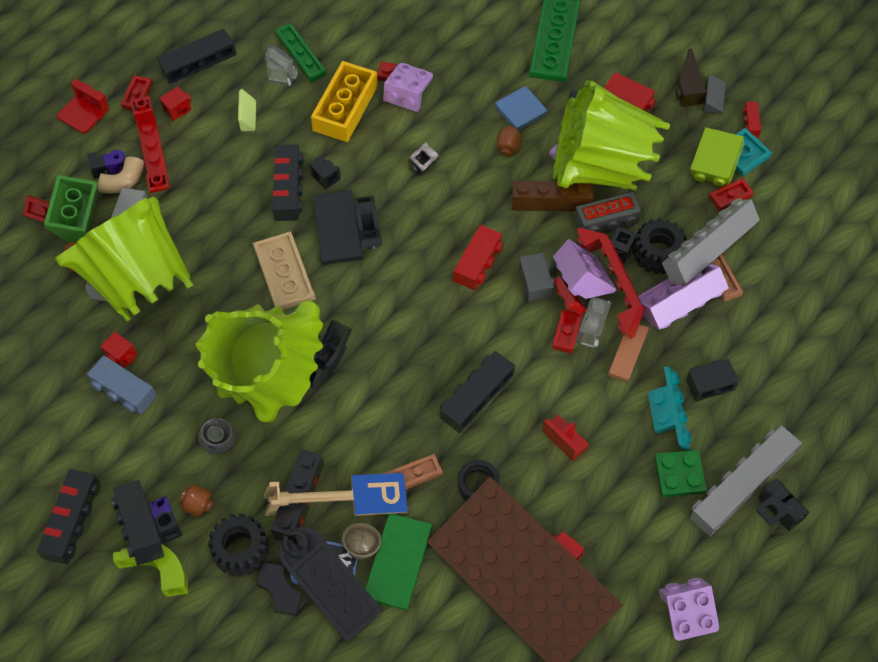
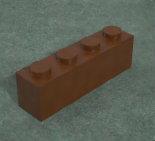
[512,181,593,212]

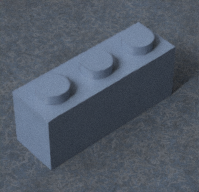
[87,355,157,416]

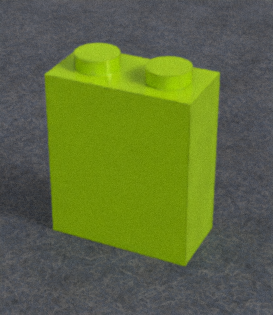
[690,127,744,187]

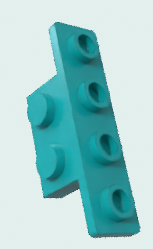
[648,366,692,451]

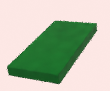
[366,514,432,612]

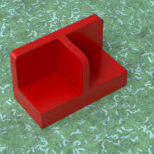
[542,415,589,461]

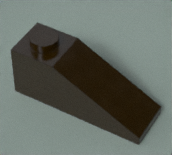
[675,48,707,107]

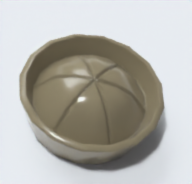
[342,523,381,560]

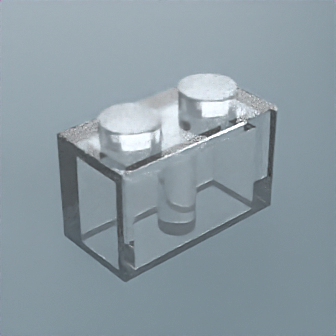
[577,297,612,349]

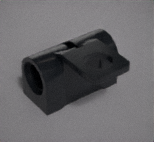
[756,478,809,532]

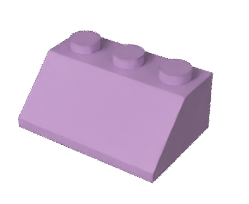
[553,239,617,299]

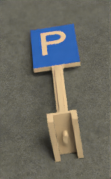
[264,473,408,516]

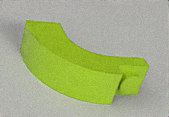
[113,544,189,597]

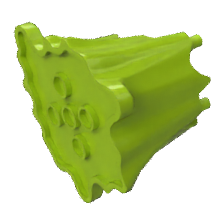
[553,80,670,191]
[54,196,193,322]
[196,300,323,423]

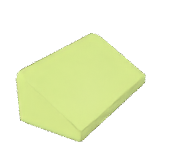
[238,89,256,131]

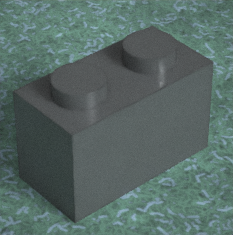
[519,253,556,302]

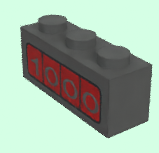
[575,192,641,232]

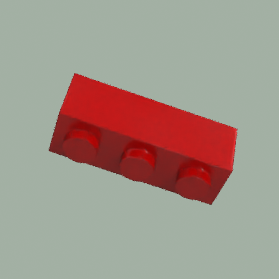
[742,102,761,138]

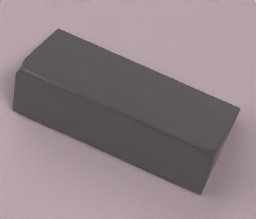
[703,74,726,114]

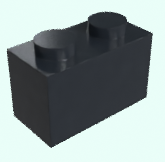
[686,359,739,402]

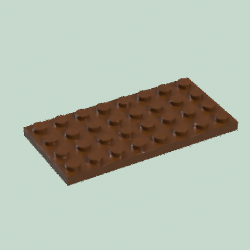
[427,477,624,662]

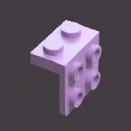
[383,63,433,112]
[659,578,719,641]

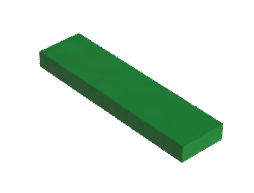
[275,23,327,83]

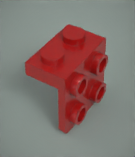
[57,79,110,134]

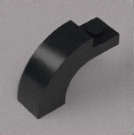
[354,196,382,249]
[310,320,352,389]

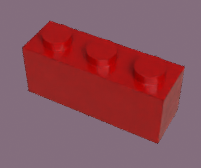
[453,225,504,291]

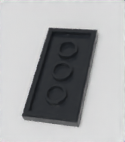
[313,190,362,265]

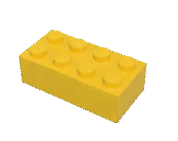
[311,61,378,142]

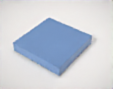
[495,86,548,130]

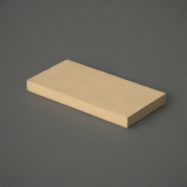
[253,231,316,310]

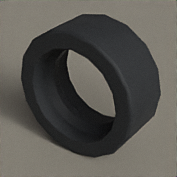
[458,460,500,501]

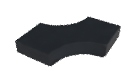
[257,562,302,616]

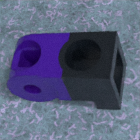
[87,150,126,179]
[149,496,183,543]

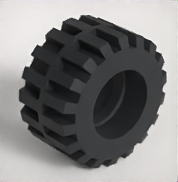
[633,218,687,274]
[208,513,269,577]

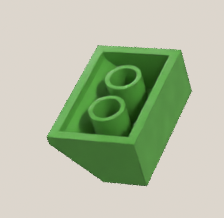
[44,175,98,242]

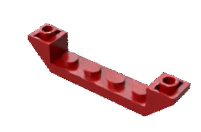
[131,96,170,193]
[577,228,645,339]

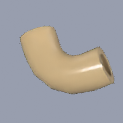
[98,157,144,194]

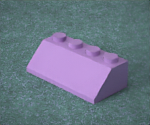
[638,263,728,329]

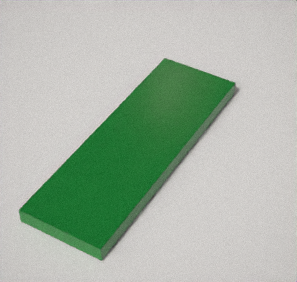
[529,0,580,82]

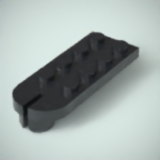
[279,527,384,642]

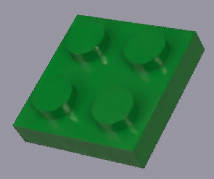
[654,450,707,498]

